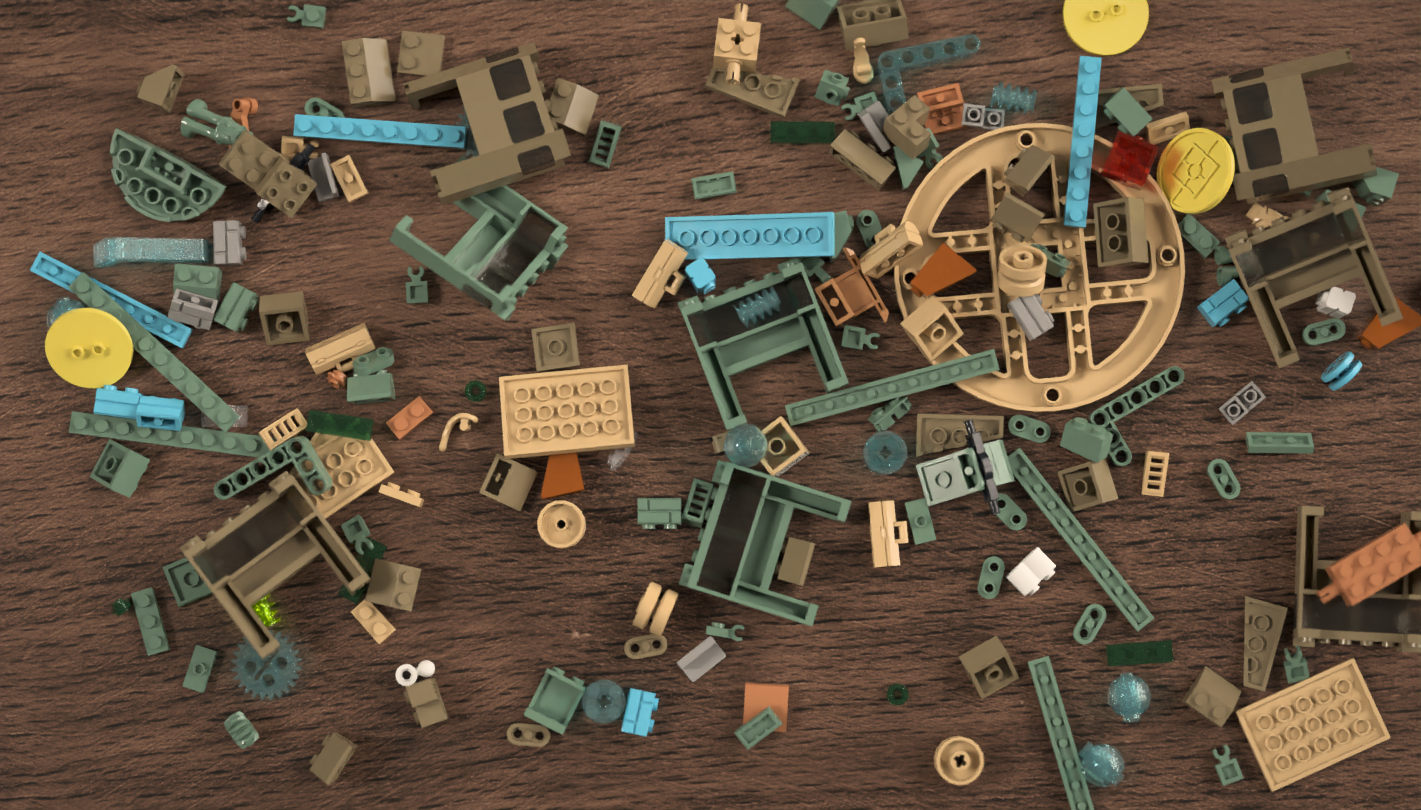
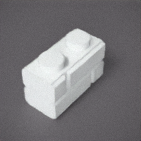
[1315,286,1356,319]

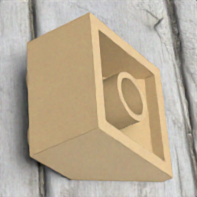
[900,296,964,362]

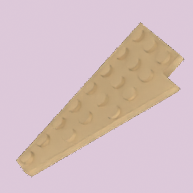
[238,414,395,564]

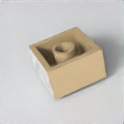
[747,416,810,477]

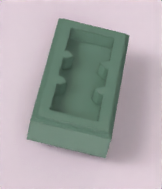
[691,171,737,200]
[904,498,936,545]
[182,645,218,693]
[734,706,782,750]

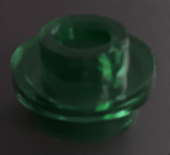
[465,380,486,402]
[111,597,131,617]
[887,684,909,705]

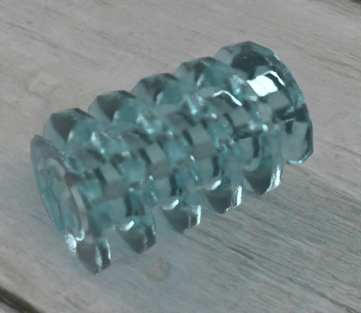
[990,81,1037,115]
[733,285,781,328]

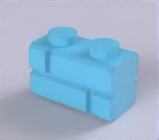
[685,257,716,295]
[1197,279,1250,327]
[93,385,144,420]
[136,396,185,431]
[621,688,659,736]

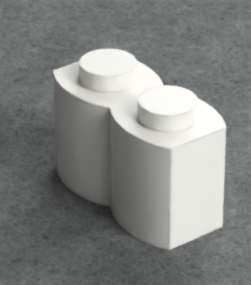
[1006,547,1056,596]

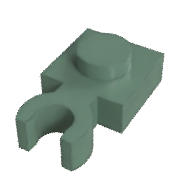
[287,4,326,29]
[841,92,877,121]
[918,128,943,169]
[405,266,429,305]
[841,325,880,351]
[341,514,374,555]
[1283,646,1310,684]
[1212,745,1243,786]

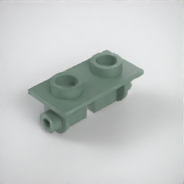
[1031,243,1071,278]
[867,396,912,433]

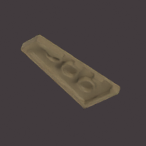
[705,68,800,119]
[1095,84,1164,129]
[915,413,1004,457]
[1243,596,1288,692]

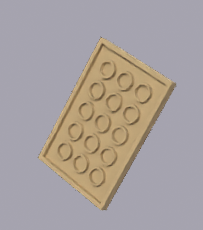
[499,365,635,459]
[1234,658,1391,792]

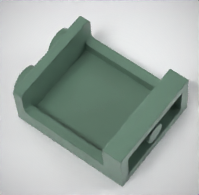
[524,666,587,735]

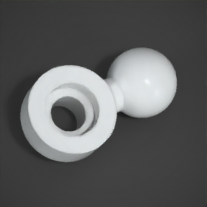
[396,660,435,686]

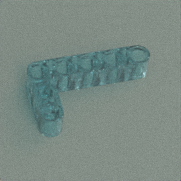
[877,34,981,115]
[93,237,209,268]

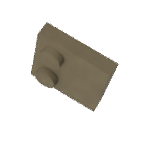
[397,31,445,77]
[531,323,580,372]

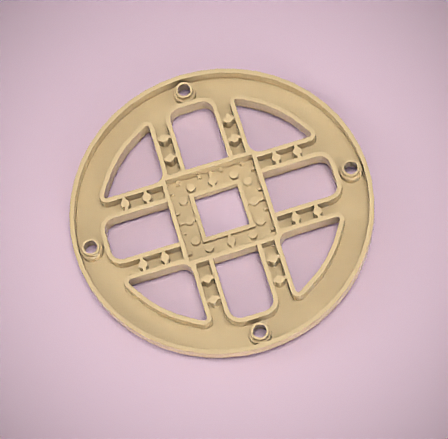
[894,123,1185,413]

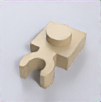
[281,136,319,159]

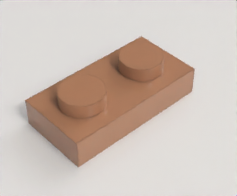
[386,396,433,440]

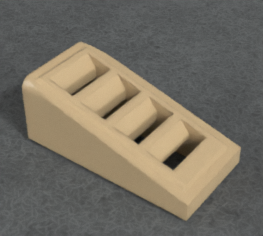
[259,408,309,451]
[1141,451,1169,497]

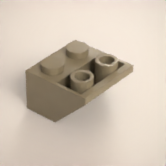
[479,453,538,511]

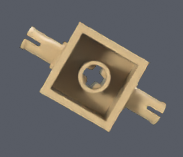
[713,4,761,86]

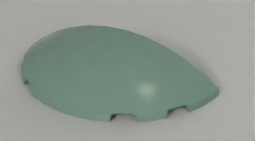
[110,128,227,222]

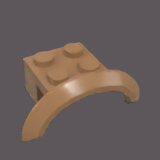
[815,247,889,327]

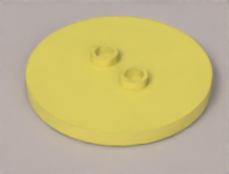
[1063,0,1149,56]
[1157,128,1235,214]
[45,308,133,388]

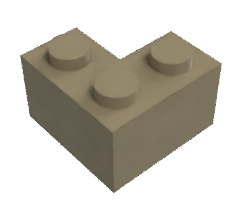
[882,95,931,160]
[404,678,449,728]

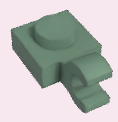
[799,257,831,284]
[706,622,744,641]

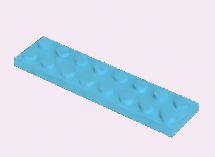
[665,212,835,260]

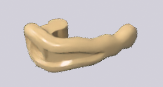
[853,38,874,83]
[439,413,478,452]

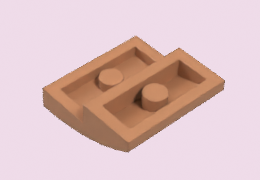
[917,83,969,136]
[743,683,789,732]

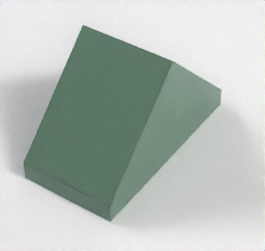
[892,146,923,192]

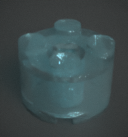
[862,431,907,476]
[582,679,626,724]

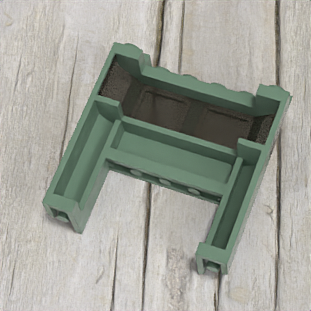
[389,155,569,320]
[678,257,849,431]
[679,460,851,627]

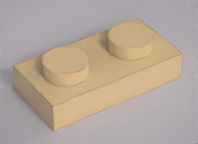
[1145,112,1190,146]
[330,155,369,203]
[379,482,424,507]
[351,599,396,644]

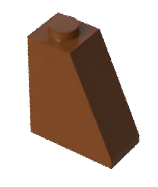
[909,243,976,299]
[1357,296,1421,350]
[541,452,585,500]

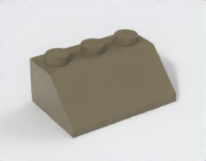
[837,0,909,50]
[342,38,396,109]
[828,129,896,191]
[1093,197,1149,268]

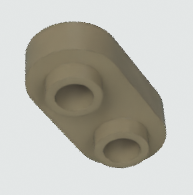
[624,634,667,659]
[507,723,551,747]

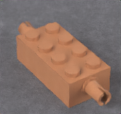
[1316,523,1421,606]

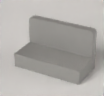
[857,101,891,153]
[308,152,340,203]
[677,636,726,682]

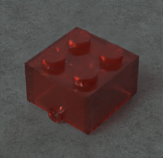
[1100,131,1159,191]

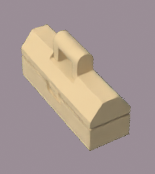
[859,221,923,279]
[632,239,688,308]
[305,323,376,375]
[867,500,909,568]

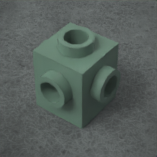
[815,69,850,106]

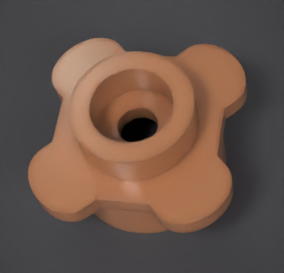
[327,370,347,389]

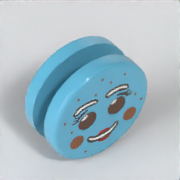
[1321,351,1362,391]

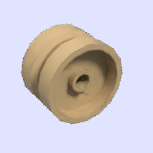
[997,245,1047,297]
[537,500,586,549]
[632,581,679,637]
[934,736,984,785]

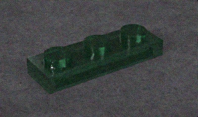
[770,121,835,144]
[306,410,374,441]
[338,537,388,604]
[1106,640,1173,666]

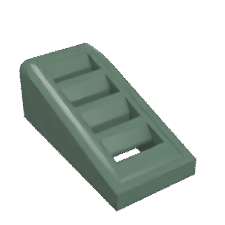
[589,120,622,168]
[681,478,715,528]

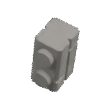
[213,220,246,267]
[167,288,218,330]
[1007,294,1054,341]

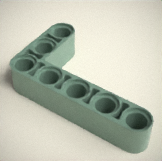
[1088,366,1184,467]
[214,436,332,500]

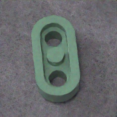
[305,97,345,118]
[856,210,882,249]
[1302,318,1346,346]
[352,347,395,376]
[1008,415,1051,443]
[1207,459,1241,500]
[996,493,1027,531]
[977,556,1005,599]
[1073,604,1106,644]

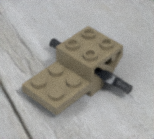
[219,129,317,224]

